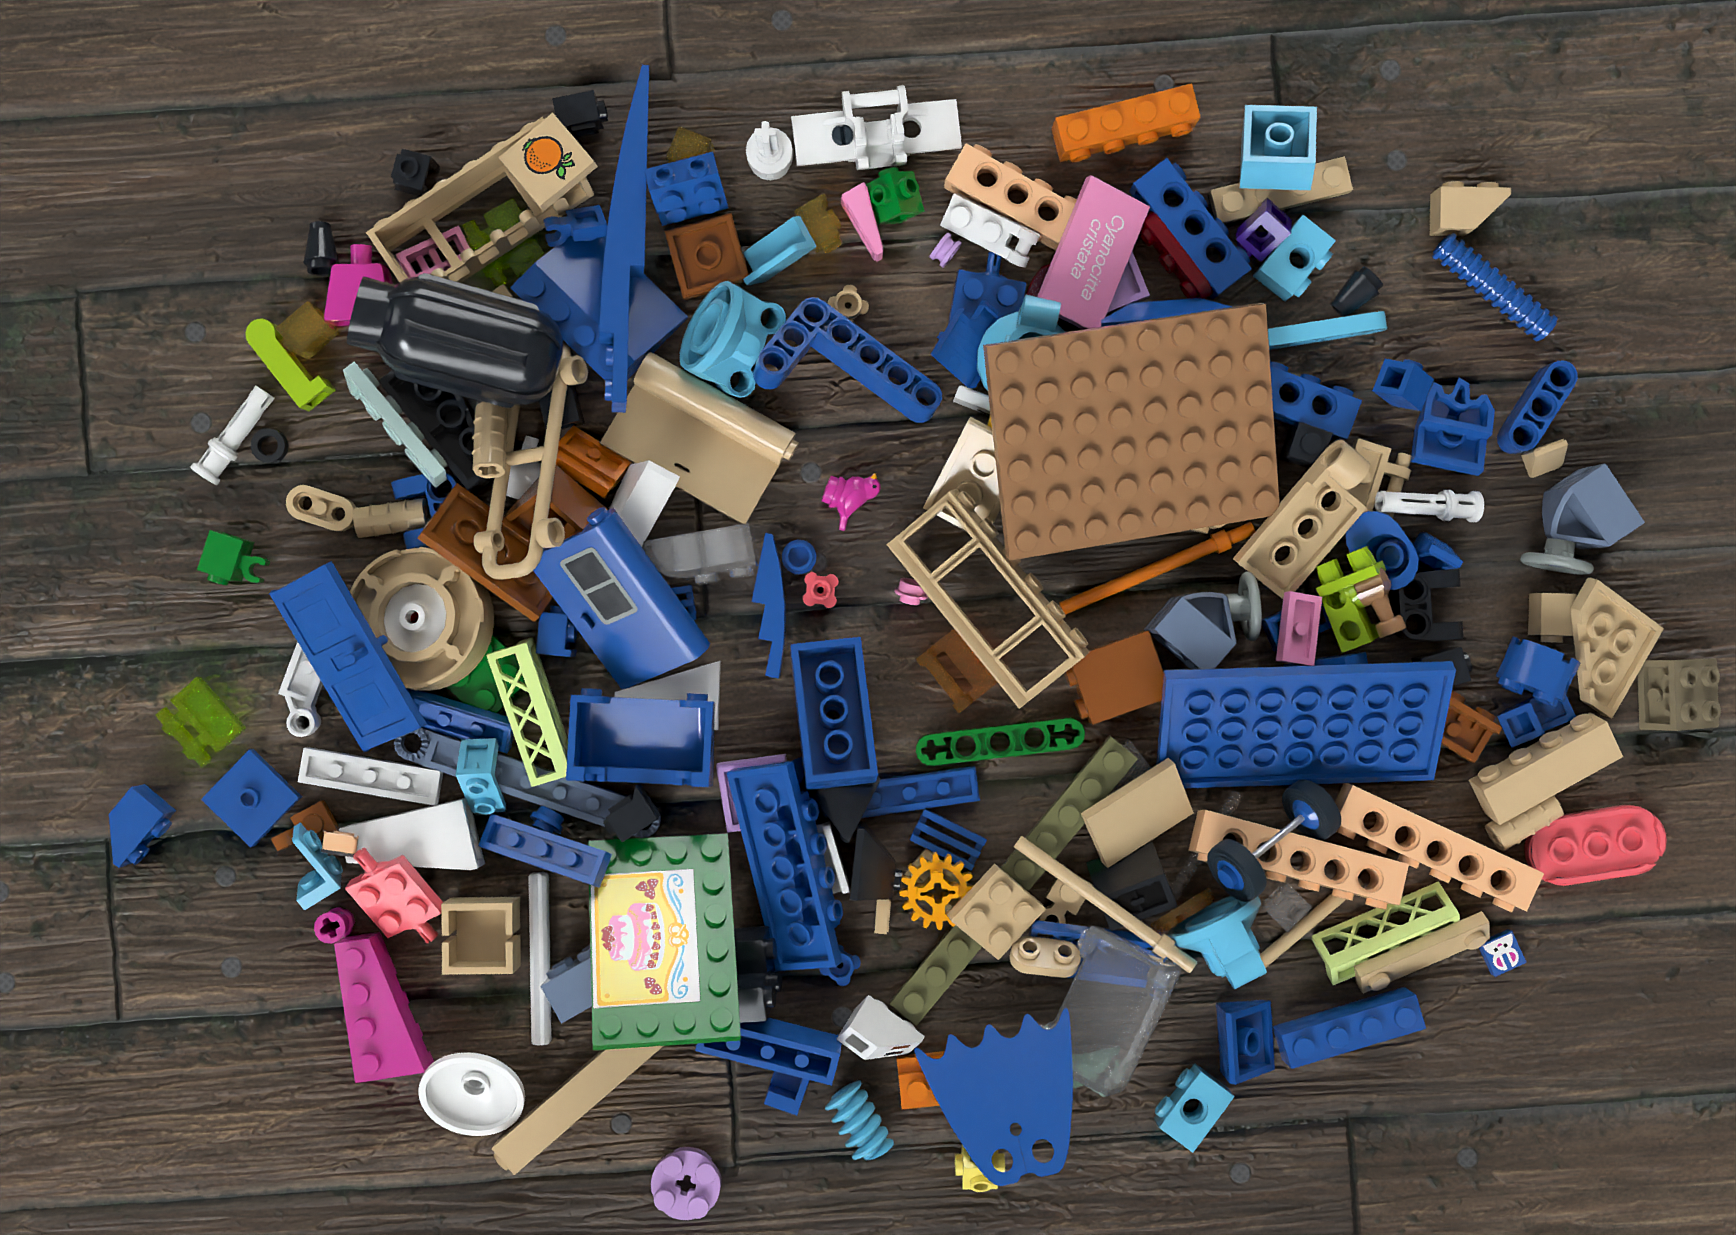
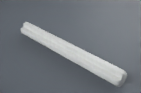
[529,872,552,1045]

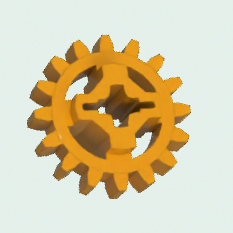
[899,852,974,930]

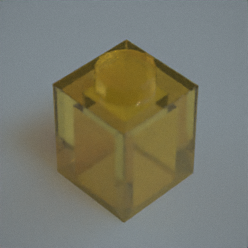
[665,126,715,163]
[276,301,340,360]

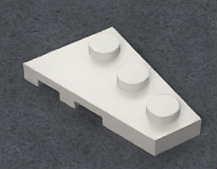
[614,661,721,730]

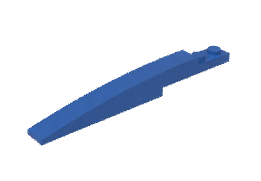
[599,65,649,413]

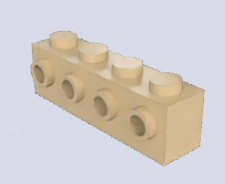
[1469,712,1623,825]

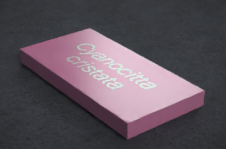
[1037,175,1150,330]

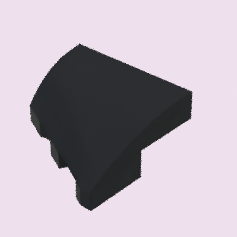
[800,777,881,844]

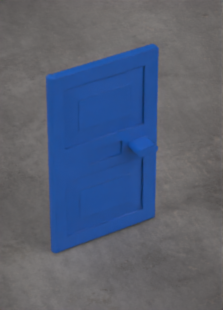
[269,561,427,752]

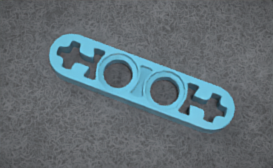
[1268,311,1387,350]

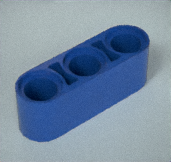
[1497,361,1578,454]

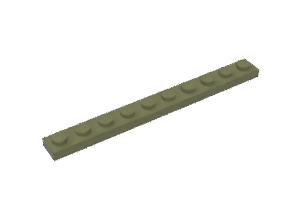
[890,735,1138,1026]

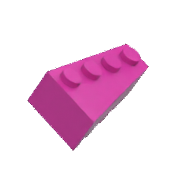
[334,932,434,1083]

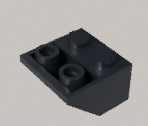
[1086,840,1178,931]

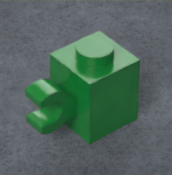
[197,530,270,586]

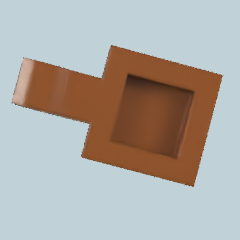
[271,800,340,851]

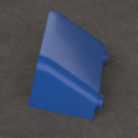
[566,688,715,787]

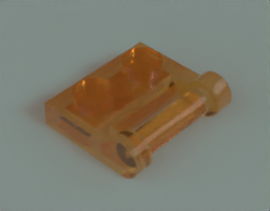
[915,629,998,713]

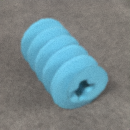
[825,1080,894,1161]

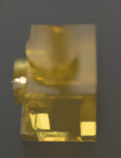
[794,193,843,254]

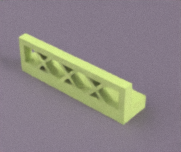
[486,637,568,787]
[1312,881,1460,985]

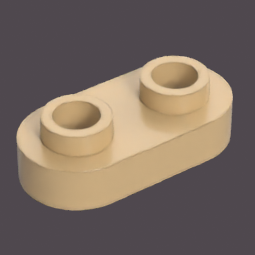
[286,485,356,531]
[1010,936,1081,978]

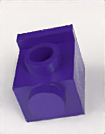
[1236,198,1292,262]

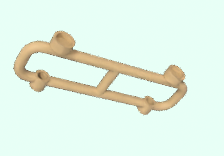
[474,340,588,580]

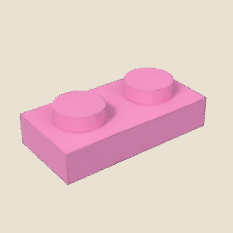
[1276,591,1322,666]

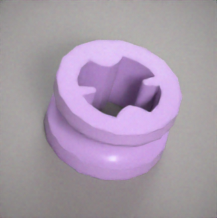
[929,232,962,268]

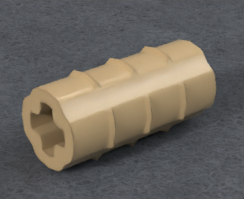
[472,402,509,478]
[353,498,430,538]
[1485,796,1564,852]

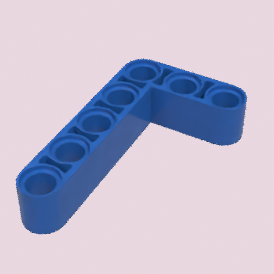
[753,297,942,423]

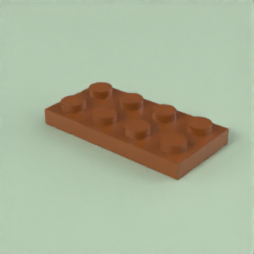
[417,483,553,622]

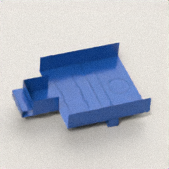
[930,300,999,388]

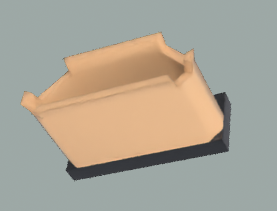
[321,831,359,857]

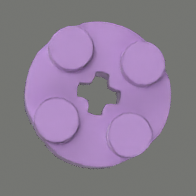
[651,1147,721,1220]

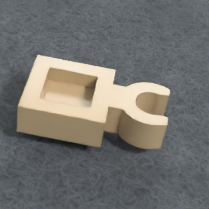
[1038,875,1093,924]

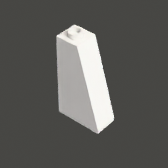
[609,460,680,547]
[339,798,485,870]

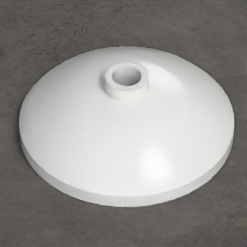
[419,1052,525,1136]

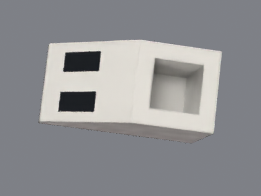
[837,995,925,1060]

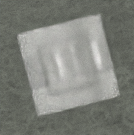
[1261,882,1312,932]

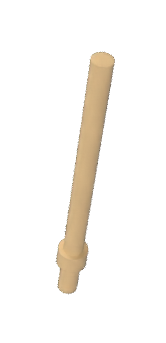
[1014,836,1197,973]

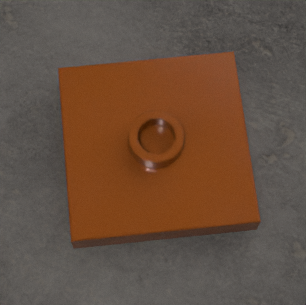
[664,213,749,300]

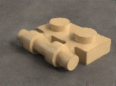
[1345,438,1412,518]

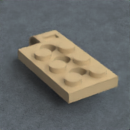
[1233,440,1370,599]

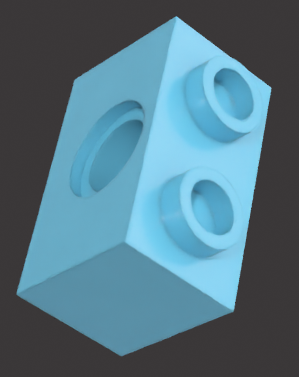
[1253,215,1336,301]
[1154,1063,1235,1153]

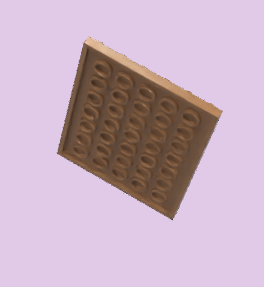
[983,303,1280,561]

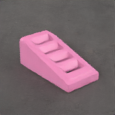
[841,182,883,262]
[396,226,471,278]

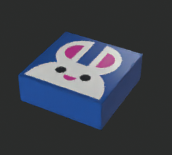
[1479,929,1527,977]

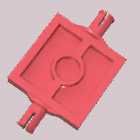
[345,848,443,943]

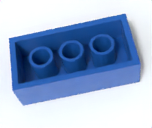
[790,637,878,790]

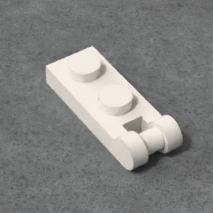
[940,193,1040,268]

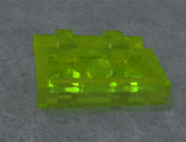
[462,198,545,288]
[155,677,247,768]

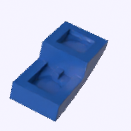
[1496,696,1576,747]

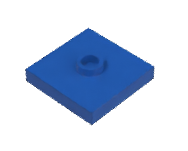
[201,749,302,848]

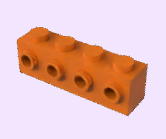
[1052,83,1201,162]

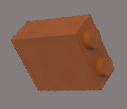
[1065,630,1164,725]

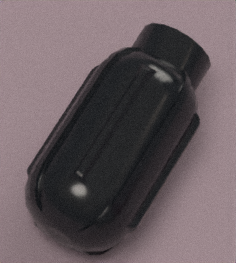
[346,273,563,408]

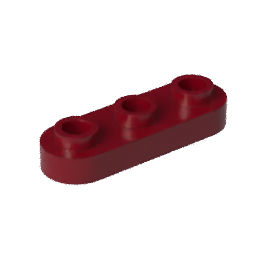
[1139,211,1213,299]

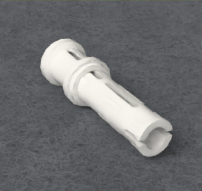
[190,385,275,485]
[1375,490,1484,522]

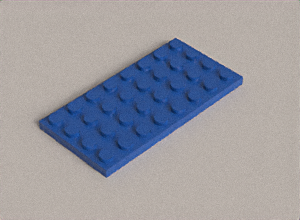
[1156,661,1456,788]

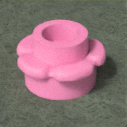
[894,578,928,605]

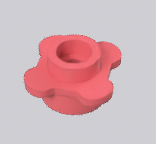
[803,572,839,608]

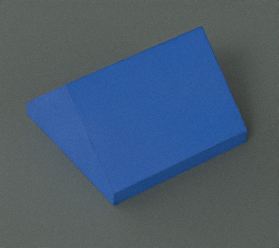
[1216,1000,1275,1085]

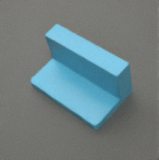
[743,216,817,285]

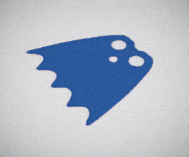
[914,1008,1073,1186]

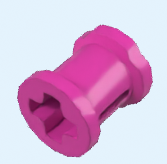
[314,907,355,944]

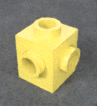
[955,1145,1005,1192]

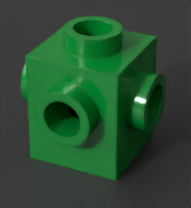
[866,167,925,225]

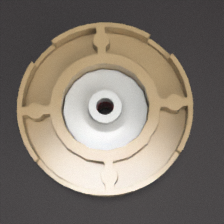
[350,547,494,691]

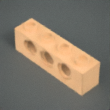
[944,143,1077,251]

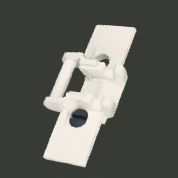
[791,85,962,170]

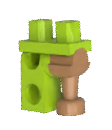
[1316,546,1406,653]

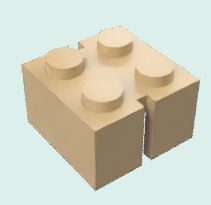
[441,897,521,975]

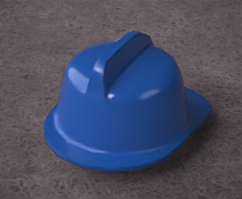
[1346,511,1419,590]

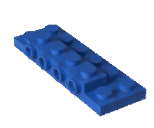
[726,761,843,971]

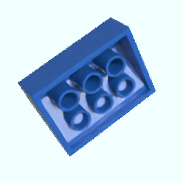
[510,236,688,380]

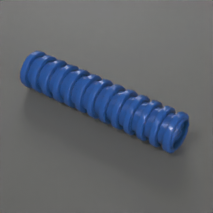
[1432,232,1558,342]

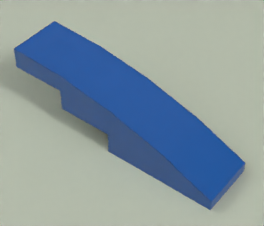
[751,533,786,679]

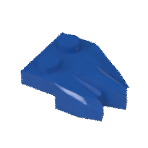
[1410,377,1495,476]

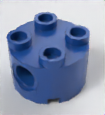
[1496,637,1581,708]

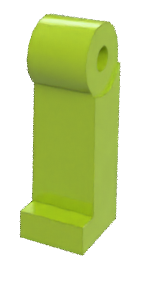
[245,319,336,412]

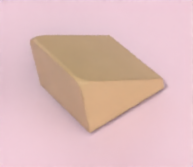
[1521,439,1568,478]

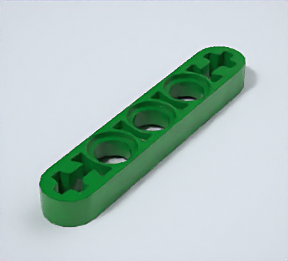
[915,717,1085,766]

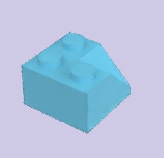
[1239,105,1317,190]

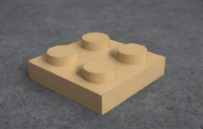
[947,863,1046,960]

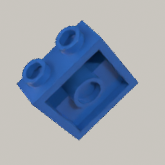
[644,152,729,226]

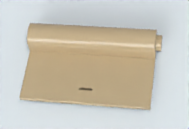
[600,352,799,525]

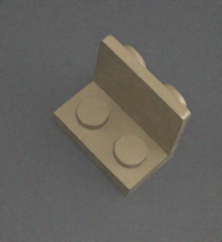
[1638,658,1721,731]

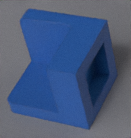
[764,1071,809,1116]

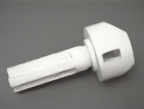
[746,121,793,181]

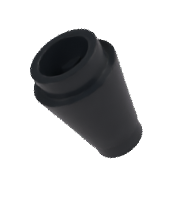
[303,221,339,276]
[1330,266,1383,317]

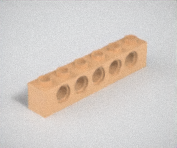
[1335,783,1544,912]
[1188,810,1409,910]

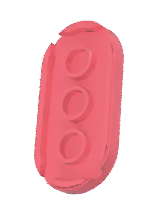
[1524,805,1667,886]

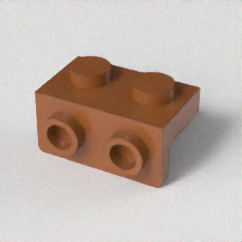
[1441,691,1502,763]

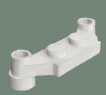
[278,642,323,737]

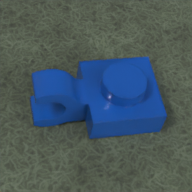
[543,205,608,247]

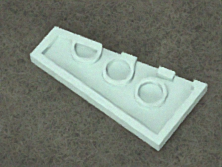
[343,362,447,488]

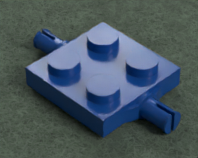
[948,252,1026,333]

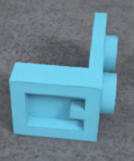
[456,738,506,815]
[292,823,343,910]

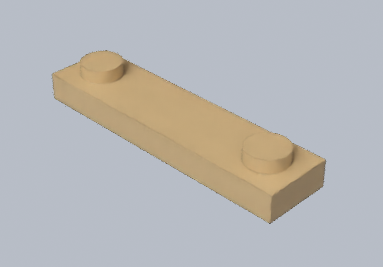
[1354,911,1490,994]

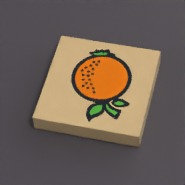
[498,113,598,211]

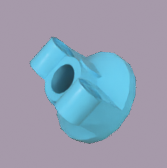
[680,281,786,398]
[977,294,1065,391]
[1168,896,1267,989]

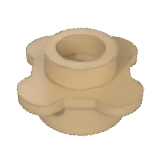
[828,285,869,322]

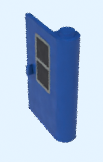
[533,507,710,690]

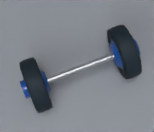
[1207,779,1341,902]

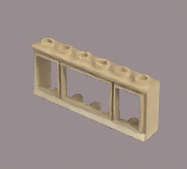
[366,117,594,283]
[886,489,1089,709]

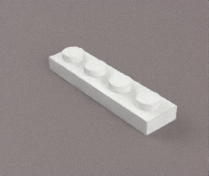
[298,747,443,806]

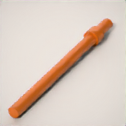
[1059,522,1256,615]

